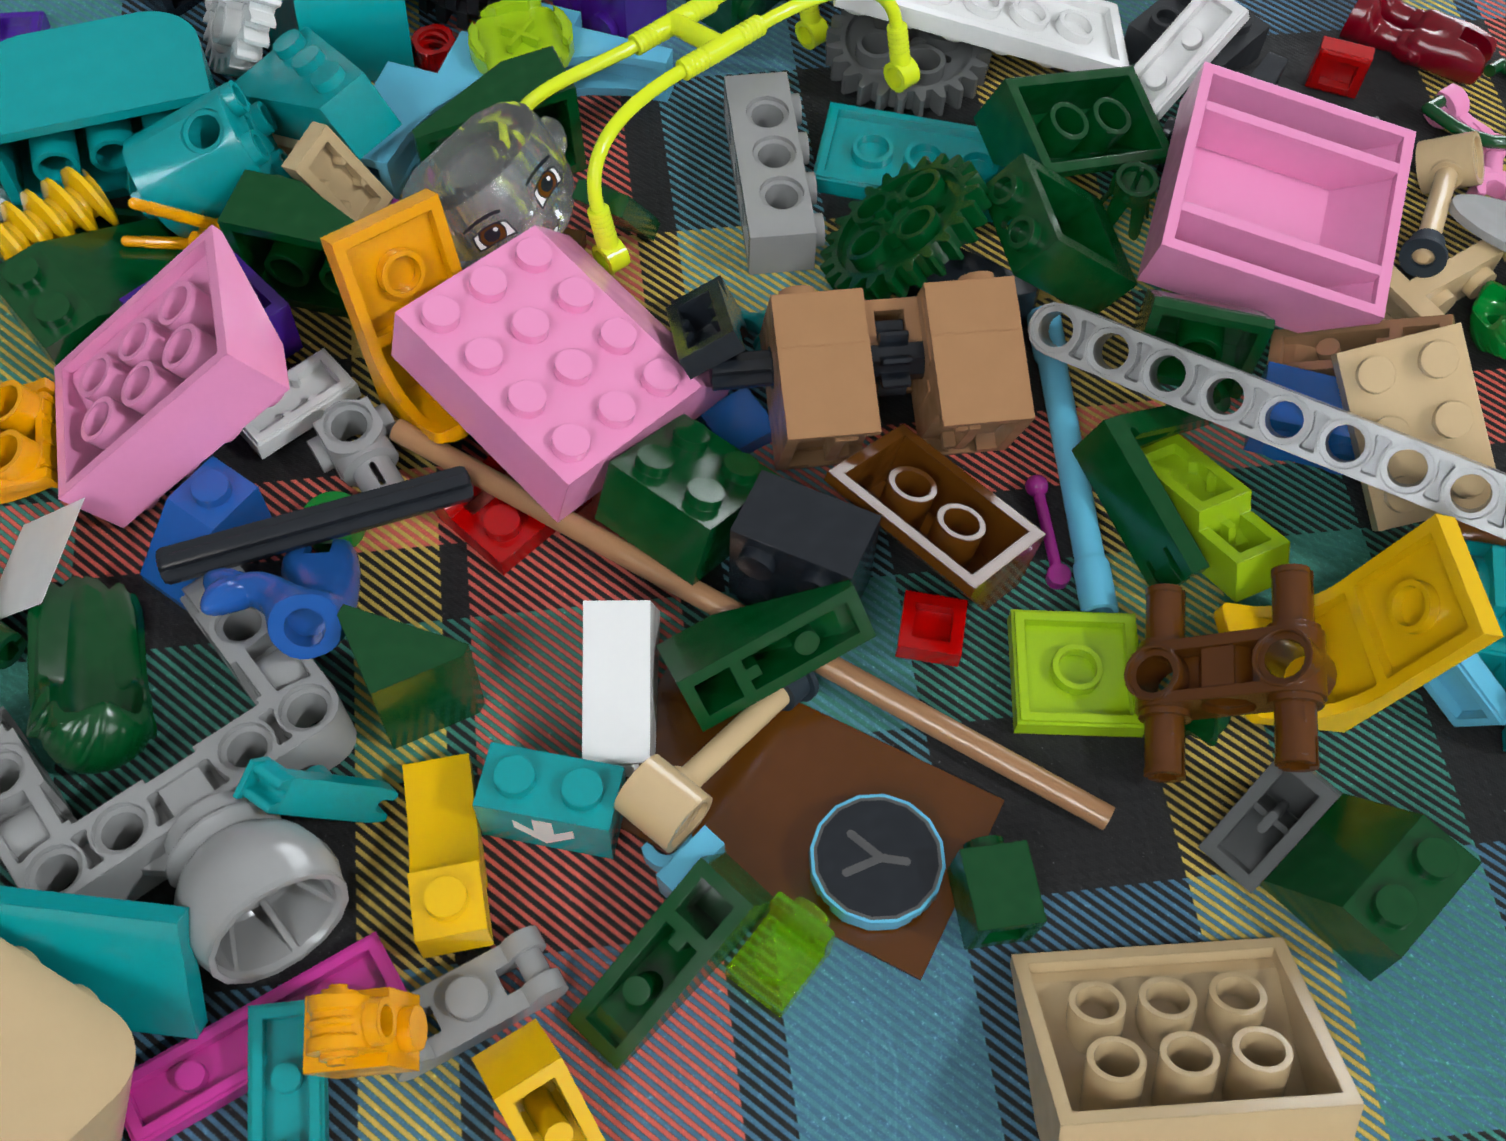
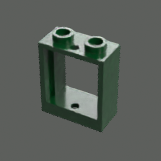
[986,153,1138,314]

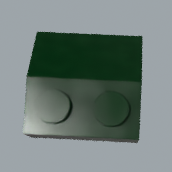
[1260,793,1482,982]

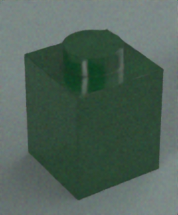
[947,835,1047,950]

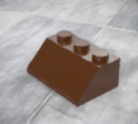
[824,424,1046,611]

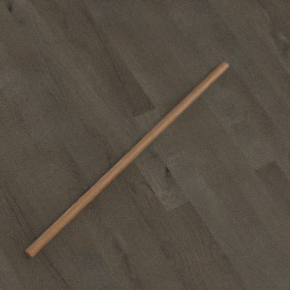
[390,419,1115,830]

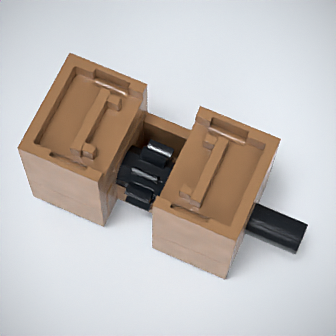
[709,271,1035,471]

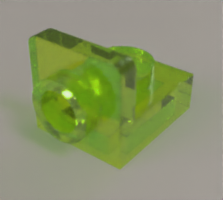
[725,891,835,1018]

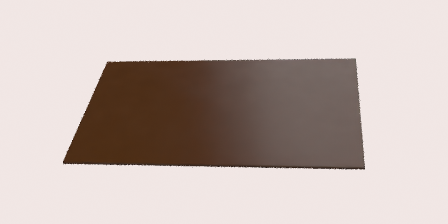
[620,668,1005,981]

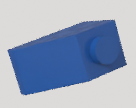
[140,455,272,612]

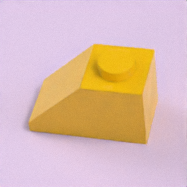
[471,1018,605,1141]

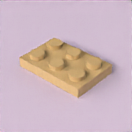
[1331,322,1496,531]

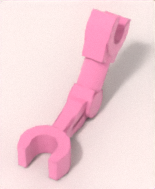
[1423,83,1506,201]

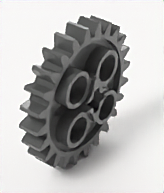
[825,9,992,117]

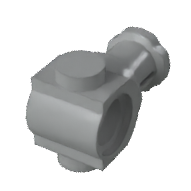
[307,396,405,492]

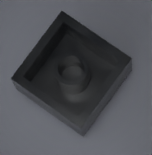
[729,470,881,606]

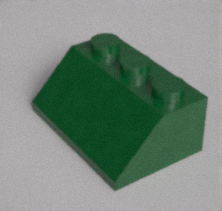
[974,66,1170,177]

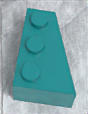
[234,27,402,160]

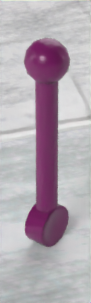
[1025,474,1071,590]

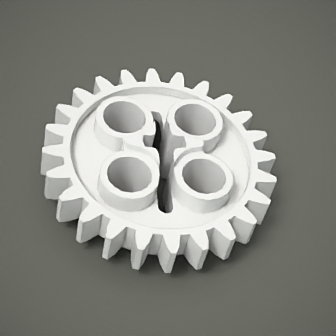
[203,0,282,78]

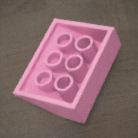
[54,224,290,528]

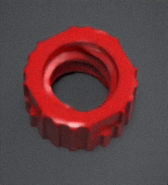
[411,24,456,73]

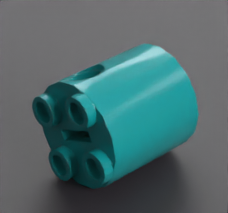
[123,80,293,238]

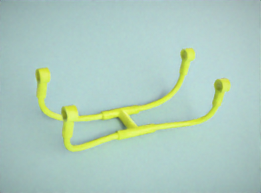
[505,0,920,276]

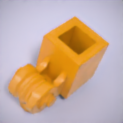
[303,984,428,1079]

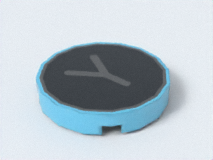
[809,794,946,931]

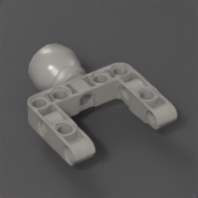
[0,566,357,984]

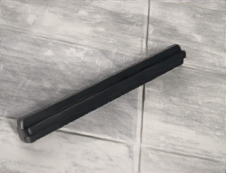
[155,466,474,585]

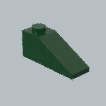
[656,580,876,732]
[567,852,776,1070]

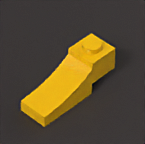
[402,753,494,959]

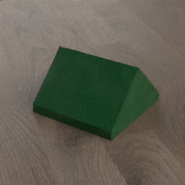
[337,604,485,749]

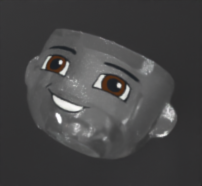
[402,101,575,269]

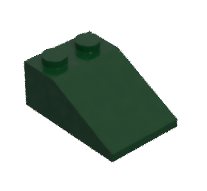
[412,46,587,216]
[217,169,355,318]
[0,219,183,367]

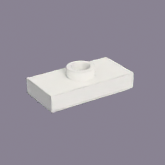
[240,348,361,460]

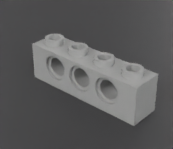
[724,71,825,275]

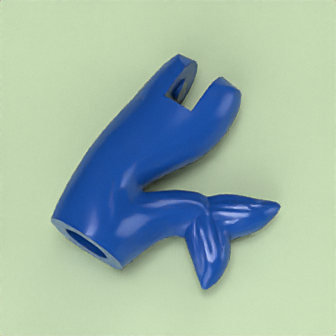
[200,539,361,659]

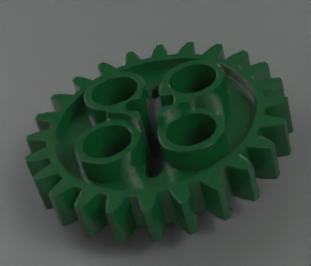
[820,153,992,300]

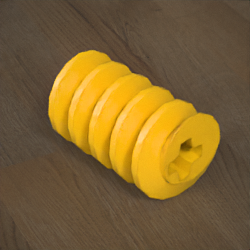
[0,166,120,261]

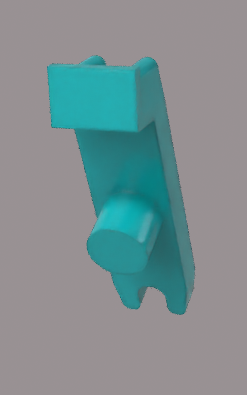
[233,756,398,823]

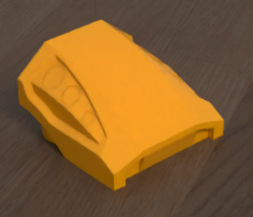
[0,377,58,504]

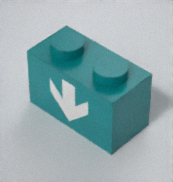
[472,742,626,859]

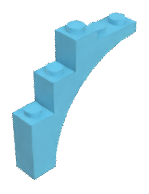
[360,3,674,199]

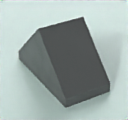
[1198,761,1342,893]

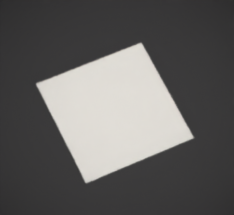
[0,498,85,619]

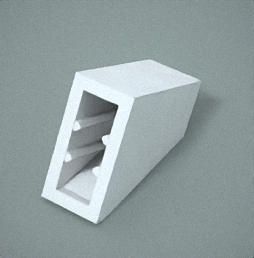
[582,600,660,777]

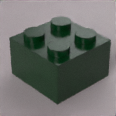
[595,414,781,586]

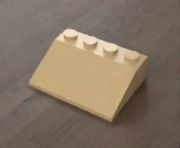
[1010,937,1364,1141]

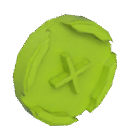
[468,0,574,75]

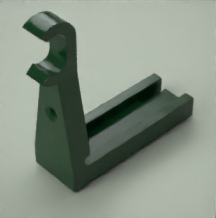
[1071,382,1231,586]

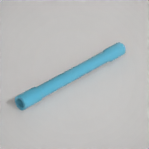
[1027,306,1119,613]

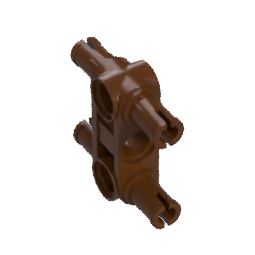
[1124,563,1337,783]

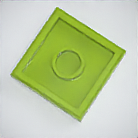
[1007,609,1144,737]

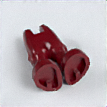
[1339,0,1497,85]

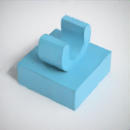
[641,825,725,898]

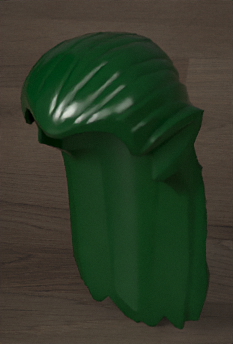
[26,576,157,774]

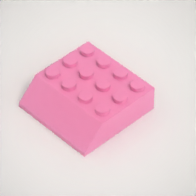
[1137,62,1416,333]
[391,225,729,523]

